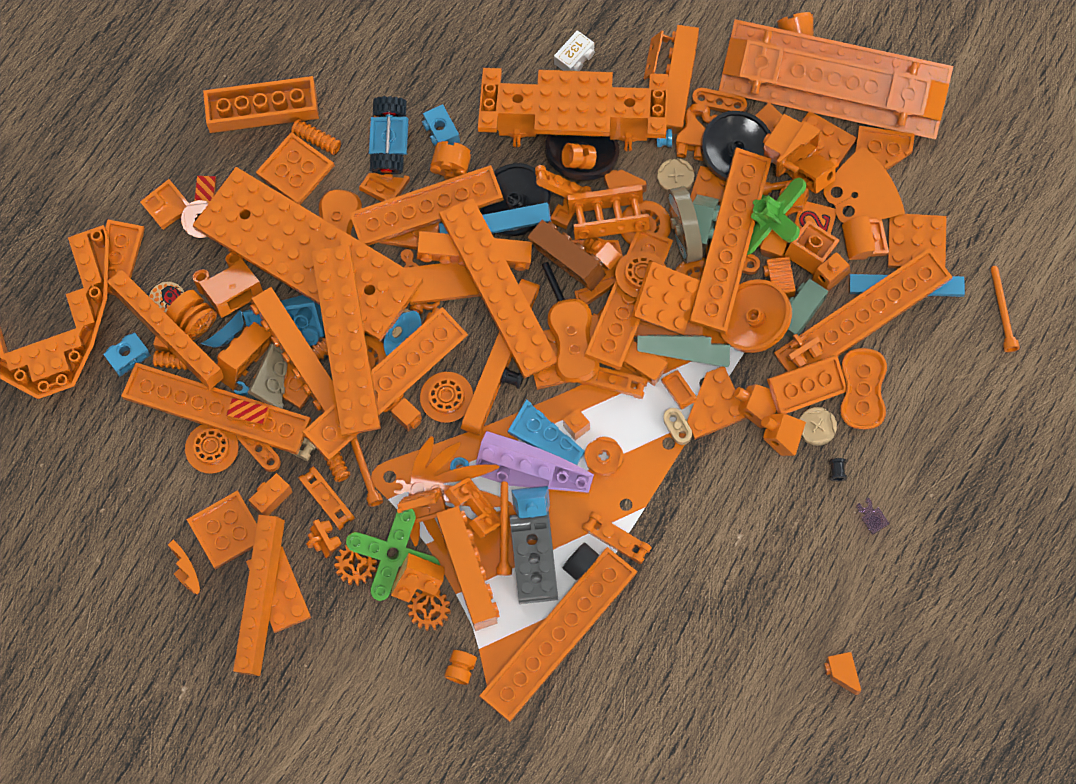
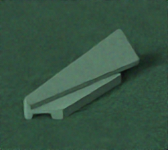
[637,334,730,367]

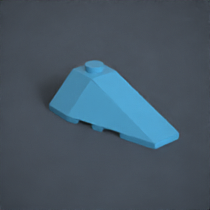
[243,295,325,337]

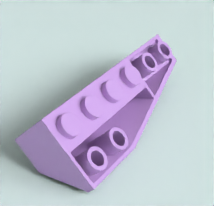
[475,431,594,493]

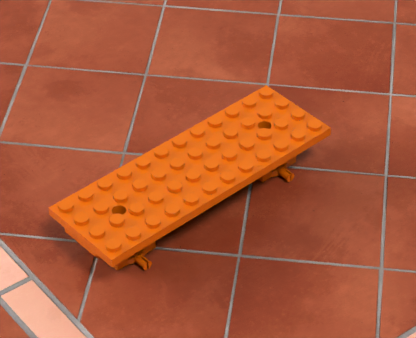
[719,19,953,140]
[193,167,423,342]

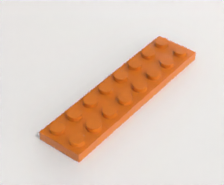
[350,165,504,246]
[584,230,673,370]

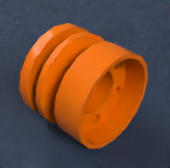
[166,290,217,340]

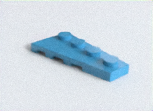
[508,399,585,465]

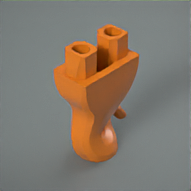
[675,104,717,161]

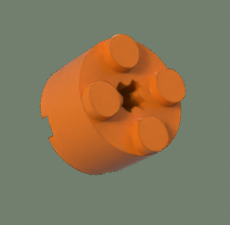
[430,141,471,180]

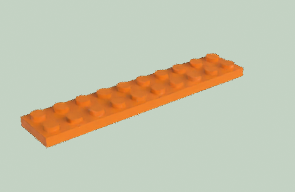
[689,147,772,334]
[439,198,557,379]
[311,244,381,436]
[774,248,952,372]
[302,307,468,461]
[121,363,311,455]
[479,547,638,722]

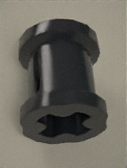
[501,367,524,389]
[829,458,847,482]

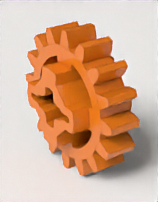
[334,545,378,586]
[408,590,451,631]

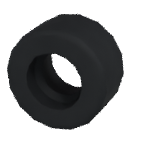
[562,543,599,580]

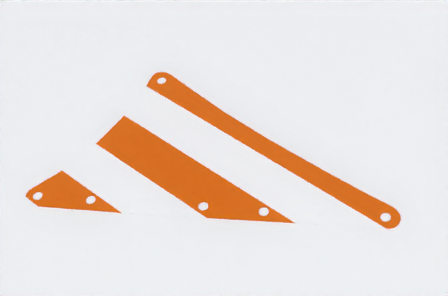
[371,327,744,686]

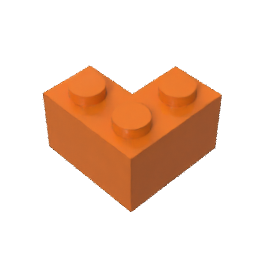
[391,553,445,603]

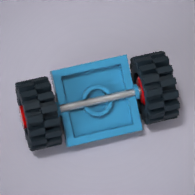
[369,96,408,175]

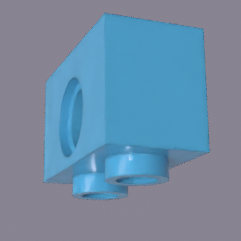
[422,104,460,146]
[104,332,151,377]

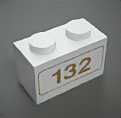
[554,30,595,71]

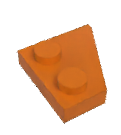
[359,173,410,202]

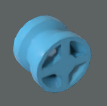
[657,129,672,147]

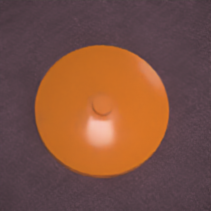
[720,279,792,353]

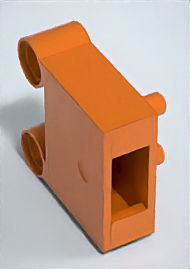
[193,252,263,318]

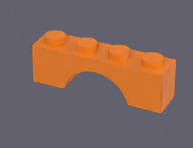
[759,182,809,258]

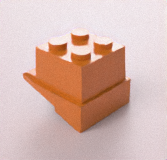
[763,114,821,177]

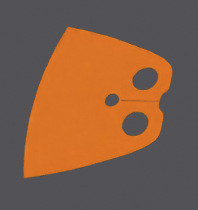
[824,146,905,223]

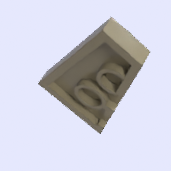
[247,343,288,409]

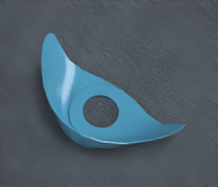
[200,310,244,348]
[383,311,422,356]

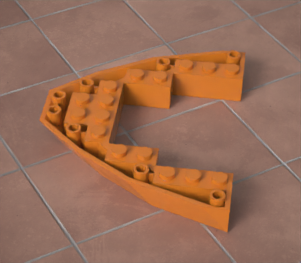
[0,225,109,399]

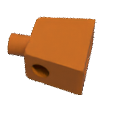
[792,154,839,194]
[812,252,850,291]
[734,384,776,428]
[761,414,806,456]

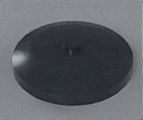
[701,111,772,181]
[545,134,619,180]
[479,163,551,237]

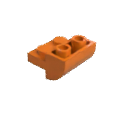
[842,216,889,260]

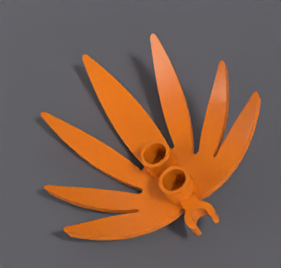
[394,436,512,549]

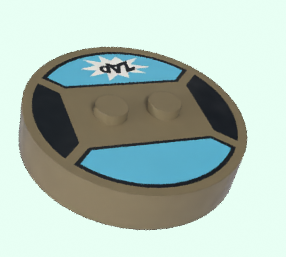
[667,186,703,263]

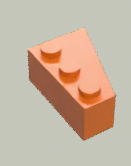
[217,322,272,390]

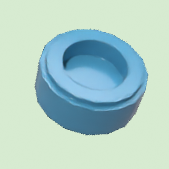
[301,326,320,346]

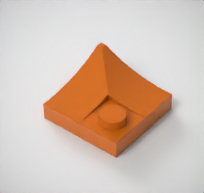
[140,179,189,230]

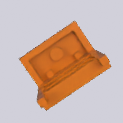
[397,487,447,523]

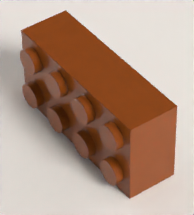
[528,220,606,292]

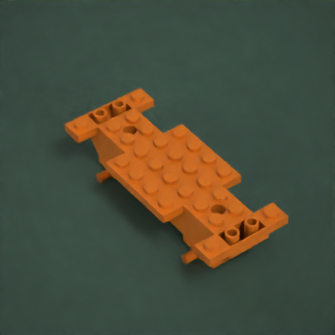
[478,68,668,151]

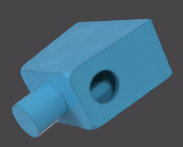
[511,486,550,518]

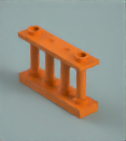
[567,185,650,240]

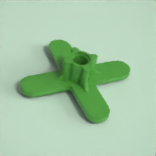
[747,178,806,255]
[346,509,440,601]

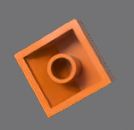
[784,220,840,275]

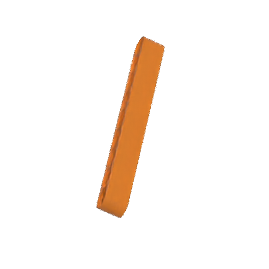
[461,279,540,435]

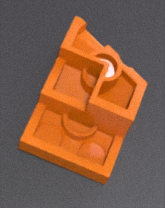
[168,540,200,595]

